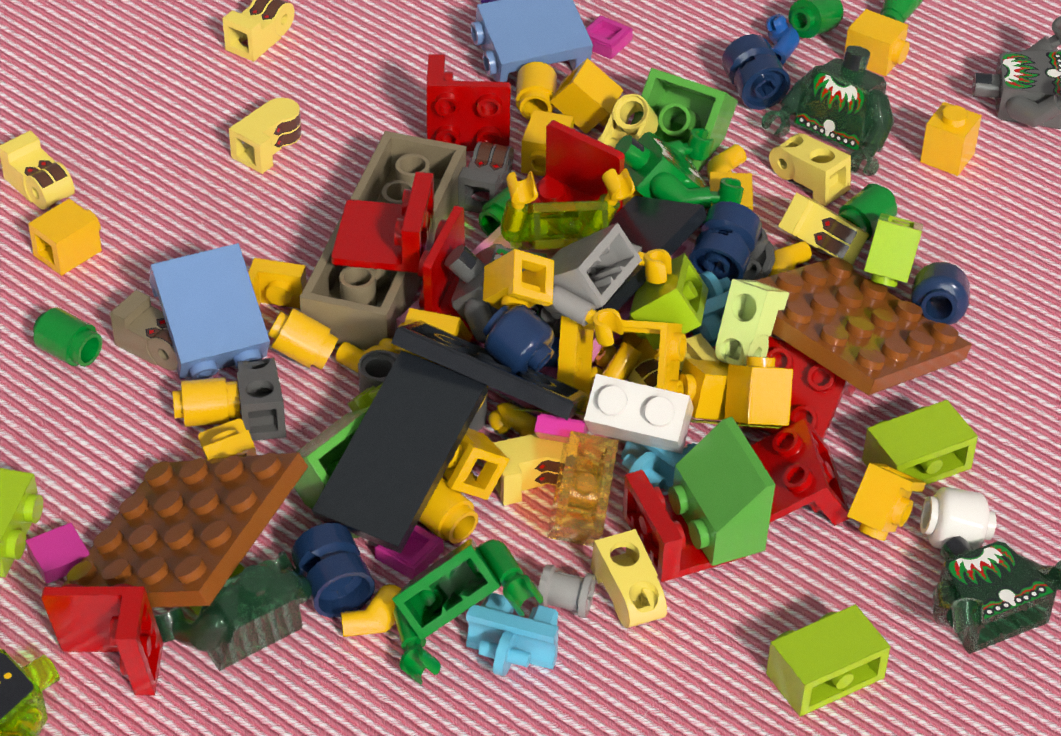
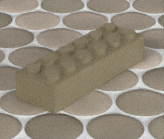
[300,131,466,350]

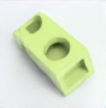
[715,279,789,365]

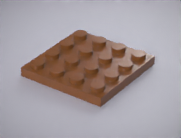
[755,258,972,396]
[62,452,308,608]

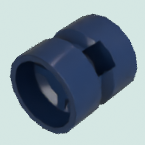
[722,34,791,110]
[689,201,762,281]
[291,523,375,618]

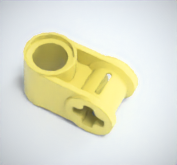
[597,93,659,148]

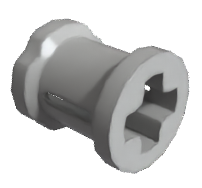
[536,564,596,618]

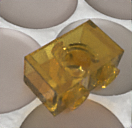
[547,431,619,547]

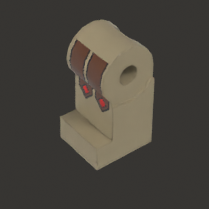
[110,289,178,371]

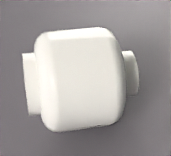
[920,487,996,554]

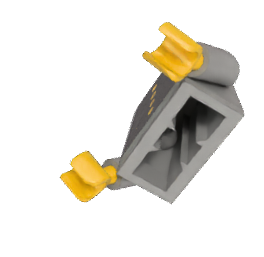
[537,222,672,346]

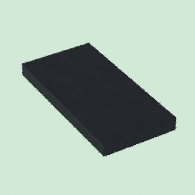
[540,196,707,312]
[391,320,588,420]
[312,350,488,553]

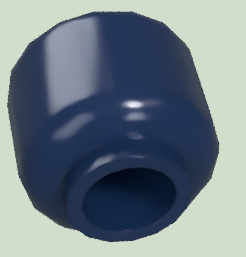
[911,262,970,325]
[483,304,554,375]

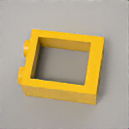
[557,316,687,412]

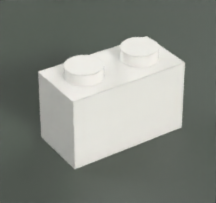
[584,374,694,454]

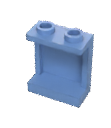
[471,0,593,82]
[149,243,270,380]

